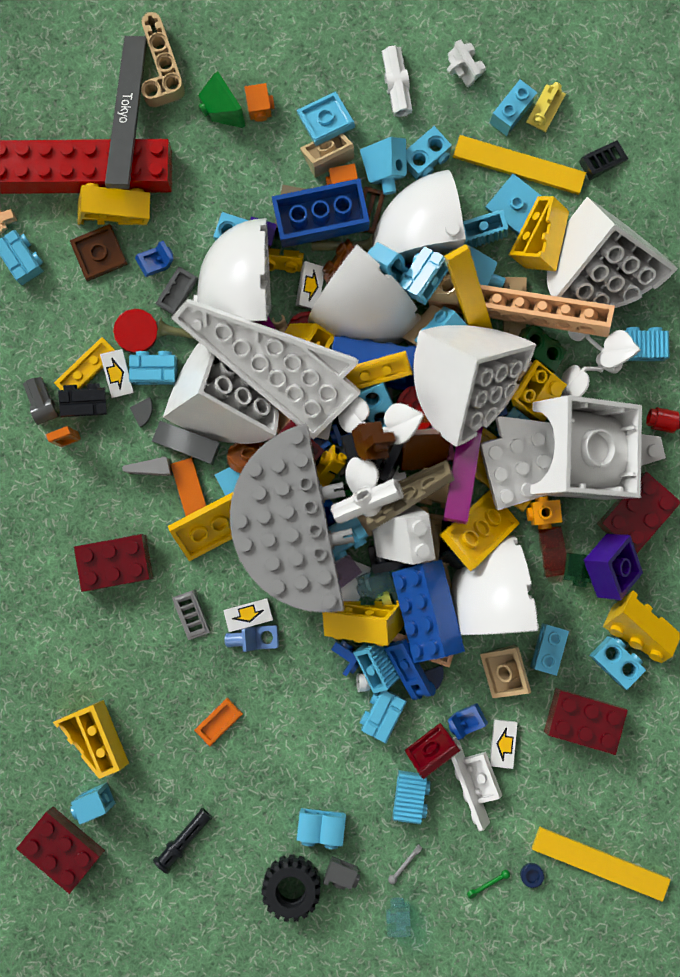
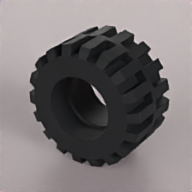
[261,855,321,922]

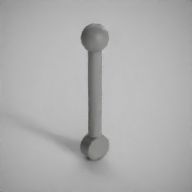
[388,844,422,884]

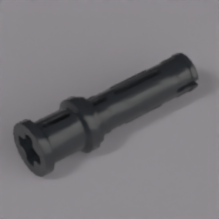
[153,808,212,874]

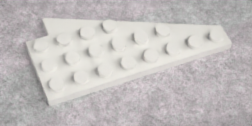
[171,299,361,439]
[480,416,666,510]

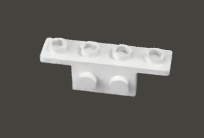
[450,737,502,831]

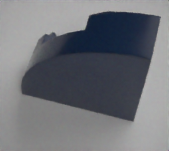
[424,665,444,690]

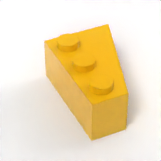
[77,183,150,225]
[509,196,569,271]
[603,590,680,663]
[322,600,404,646]
[53,700,129,779]

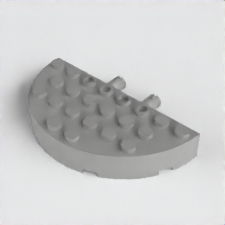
[230,424,355,612]

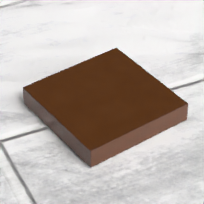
[69,224,128,282]
[399,429,450,471]

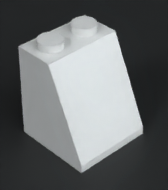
[372,505,435,564]

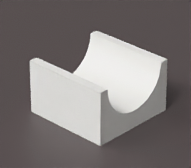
[530,395,642,500]

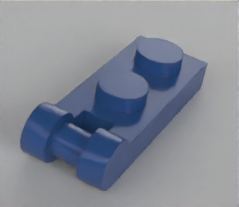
[384,639,436,700]

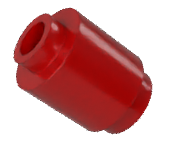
[646,407,680,433]

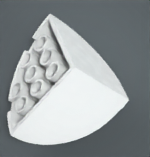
[372,170,466,266]
[547,197,678,308]
[194,218,271,321]
[308,245,421,345]
[413,325,536,447]
[163,342,279,444]
[449,535,538,635]

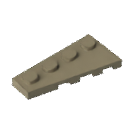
[366,460,454,531]

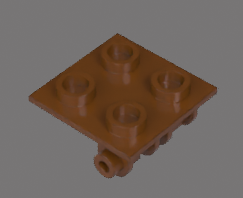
[322,238,356,284]

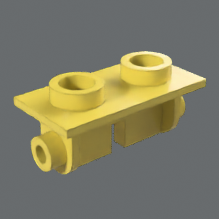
[526,82,566,132]

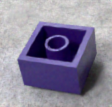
[584,534,643,600]

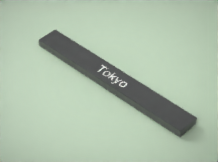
[105,36,147,189]

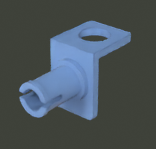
[225,625,279,652]

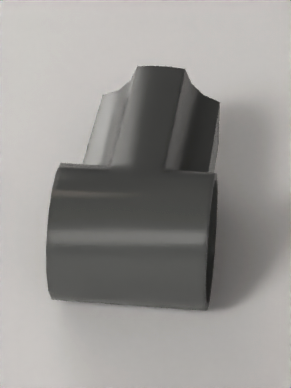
[23,377,59,425]

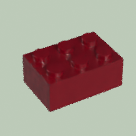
[597,472,680,553]
[74,534,154,592]
[544,688,628,755]
[16,806,105,894]

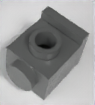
[323,856,360,890]

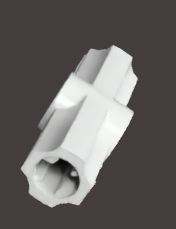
[382,46,412,117]
[331,479,403,524]

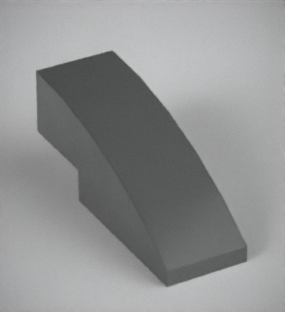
[152,421,221,465]

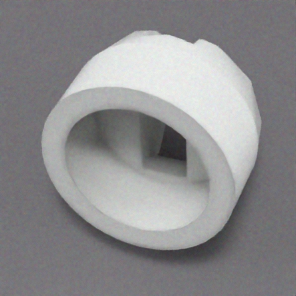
[356,673,371,692]

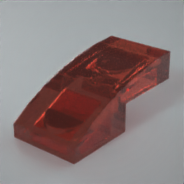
[538,526,568,577]

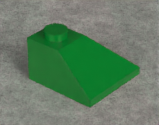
[198,71,246,128]

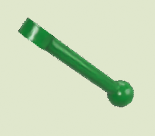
[467,870,510,899]

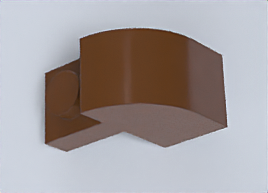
[352,421,396,461]

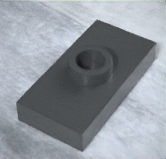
[155,266,199,315]

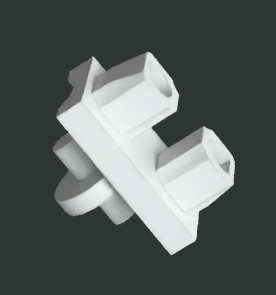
[447,40,486,88]

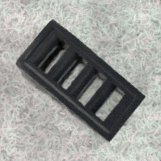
[579,140,628,180]

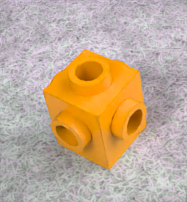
[526,496,562,529]

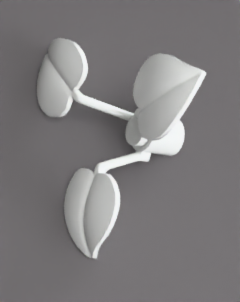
[561,330,641,397]
[338,396,424,493]

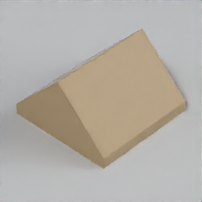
[300,134,354,178]
[480,645,531,698]

